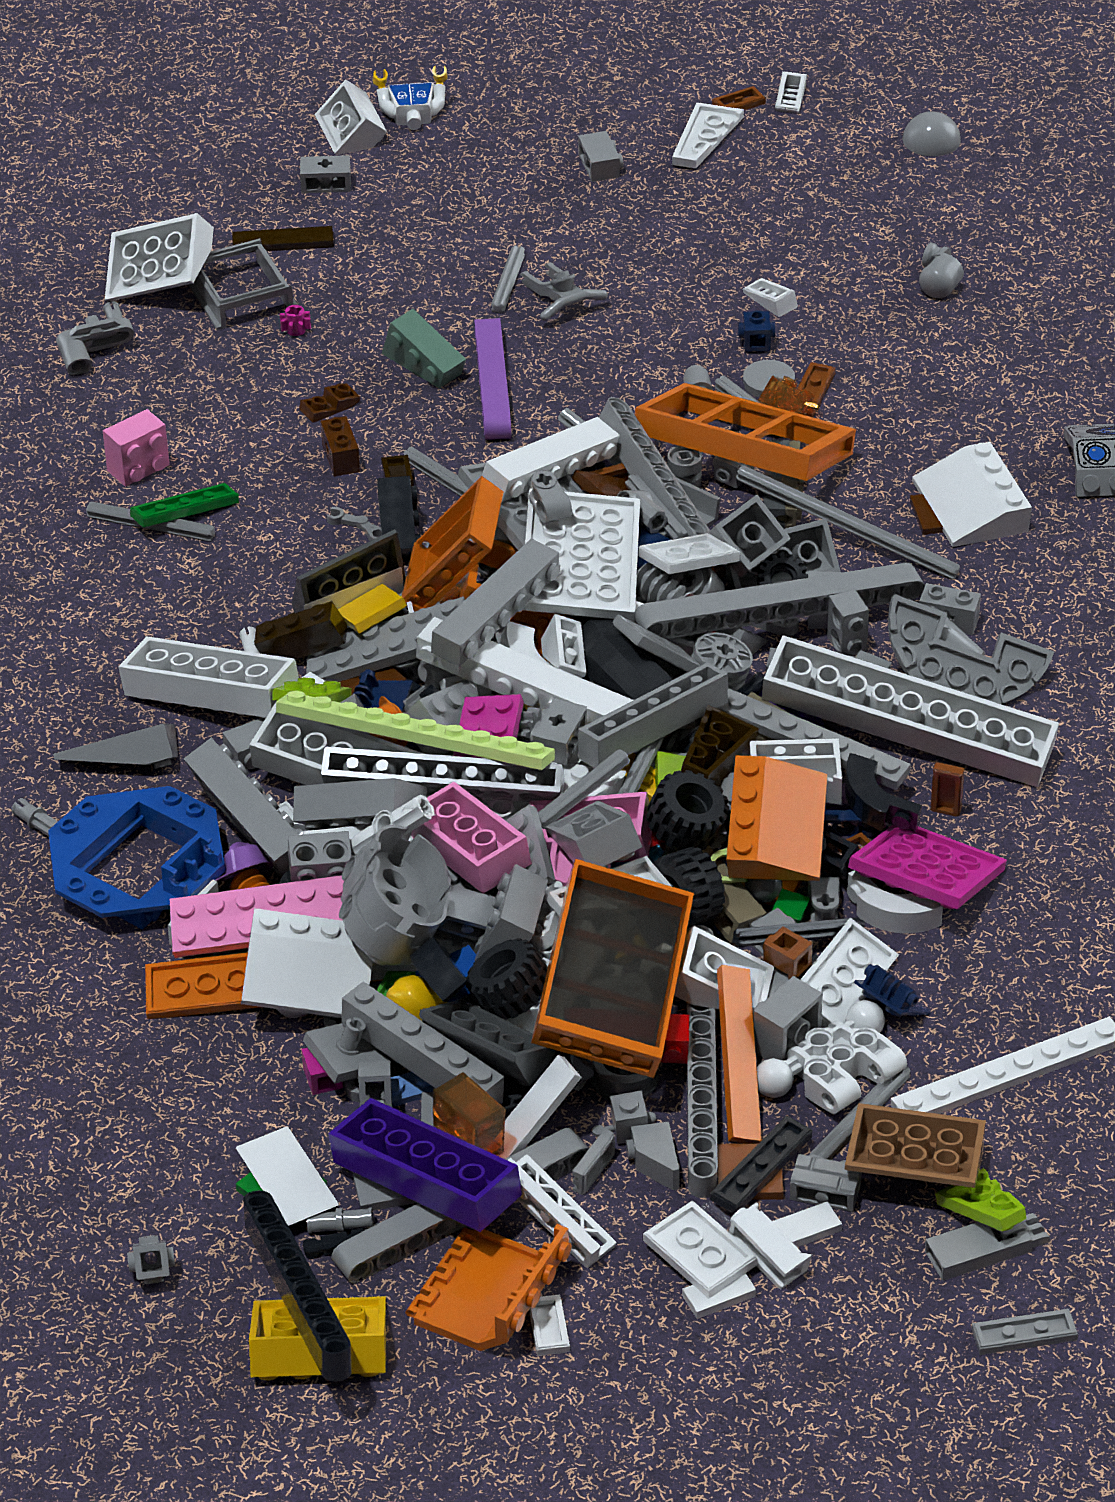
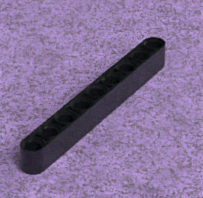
[243,1190,352,1381]

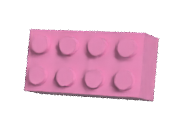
[411,782,532,894]

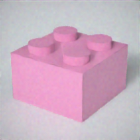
[103,409,170,487]

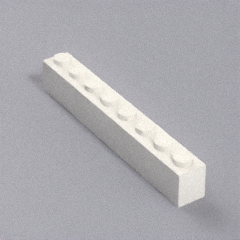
[416,617,633,724]

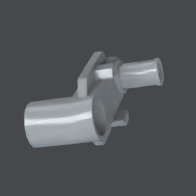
[56,301,134,376]

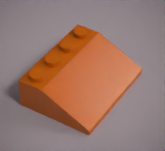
[726,755,827,881]

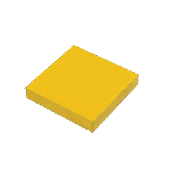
[338,584,407,633]

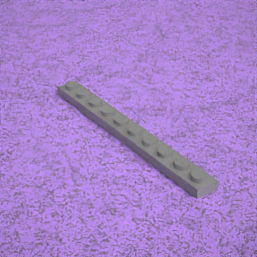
[655,659,911,790]

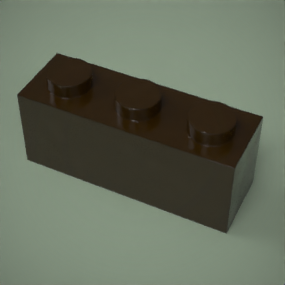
[254,601,347,659]

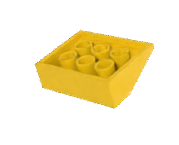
[249,1296,386,1380]

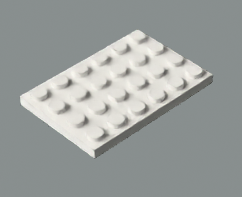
[523,488,640,621]

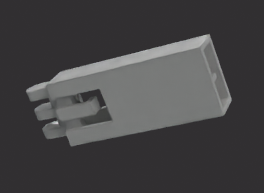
[925,1213,1050,1281]

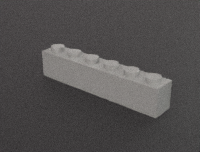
[431,538,560,667]
[578,662,728,768]
[342,981,504,1120]

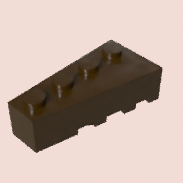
[681,705,759,786]

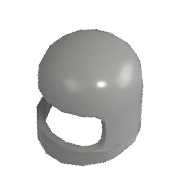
[919,252,964,299]

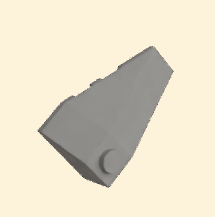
[53,723,178,769]

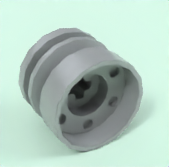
[691,632,753,691]

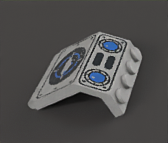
[1064,424,1115,497]

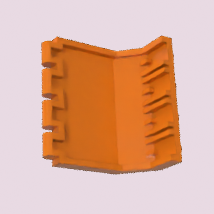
[405,1224,572,1351]

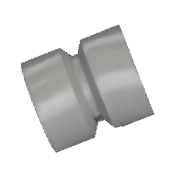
[667,445,702,488]

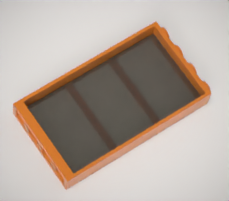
[531,859,694,1078]

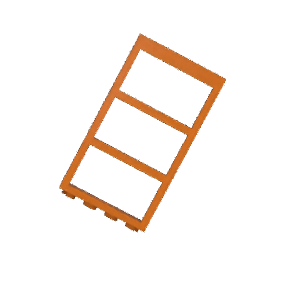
[635,383,856,481]

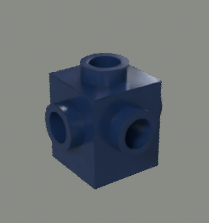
[738,310,775,352]

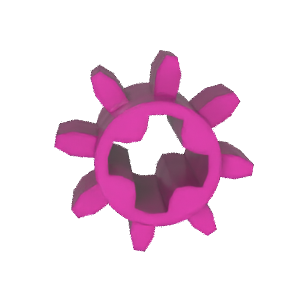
[280,305,311,336]

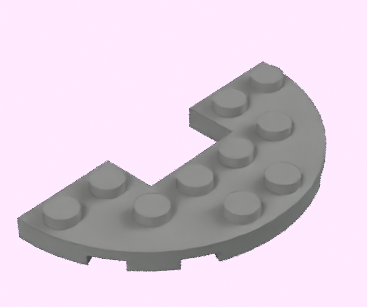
[888,594,1054,705]

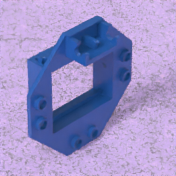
[48,786,225,930]

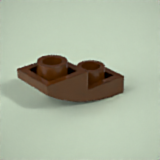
[299,383,360,423]

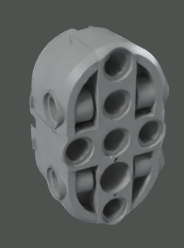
[339,825,451,965]

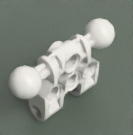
[757,1000,907,1114]

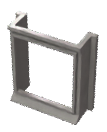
[188,238,298,330]

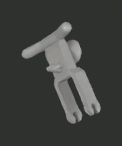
[520,262,608,321]

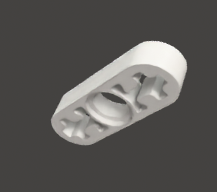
[529,881,564,951]

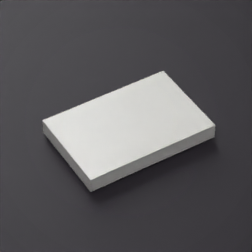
[638,533,740,574]
[643,1201,758,1299]

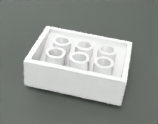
[105,213,214,301]
[912,442,1032,547]
[241,908,373,1018]

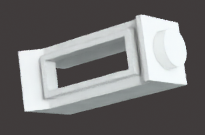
[729,1202,812,1290]

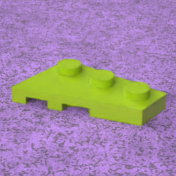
[935,1168,1027,1232]

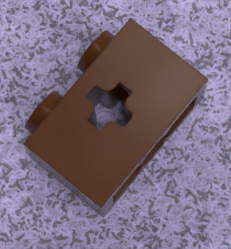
[320,416,360,477]

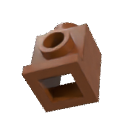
[763,926,813,979]

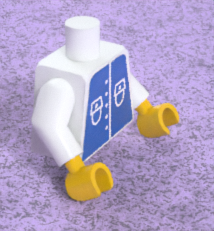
[373,66,448,130]

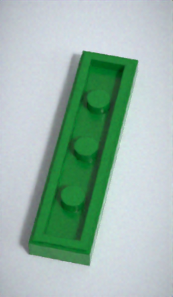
[130,483,239,528]

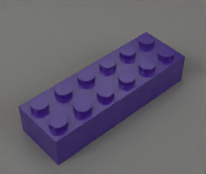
[328,1098,522,1232]

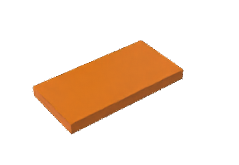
[145,952,259,1019]

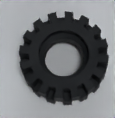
[756,553,808,586]

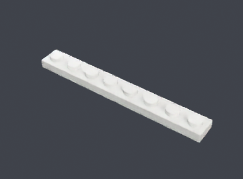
[891,1017,1115,1114]

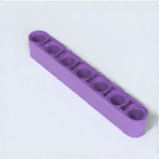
[474,318,511,440]

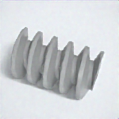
[636,562,695,603]

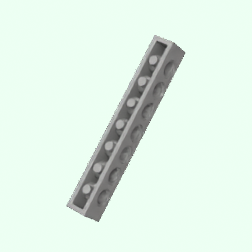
[321,747,565,802]

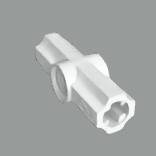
[350,794,435,854]

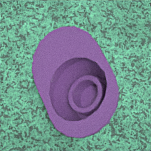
[215,842,274,882]

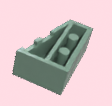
[382,309,466,388]

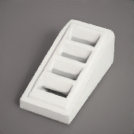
[775,71,807,113]
[743,278,798,317]

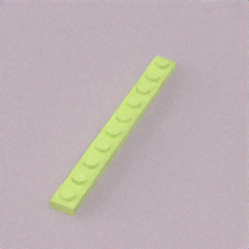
[276,691,555,770]

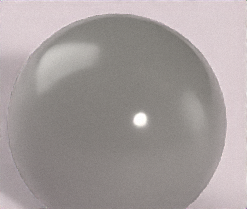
[902,111,961,156]

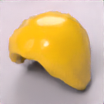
[386,975,447,1021]

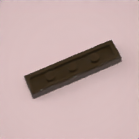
[232,226,334,253]

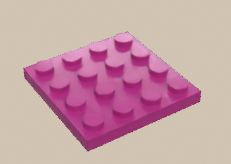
[848,825,1007,909]

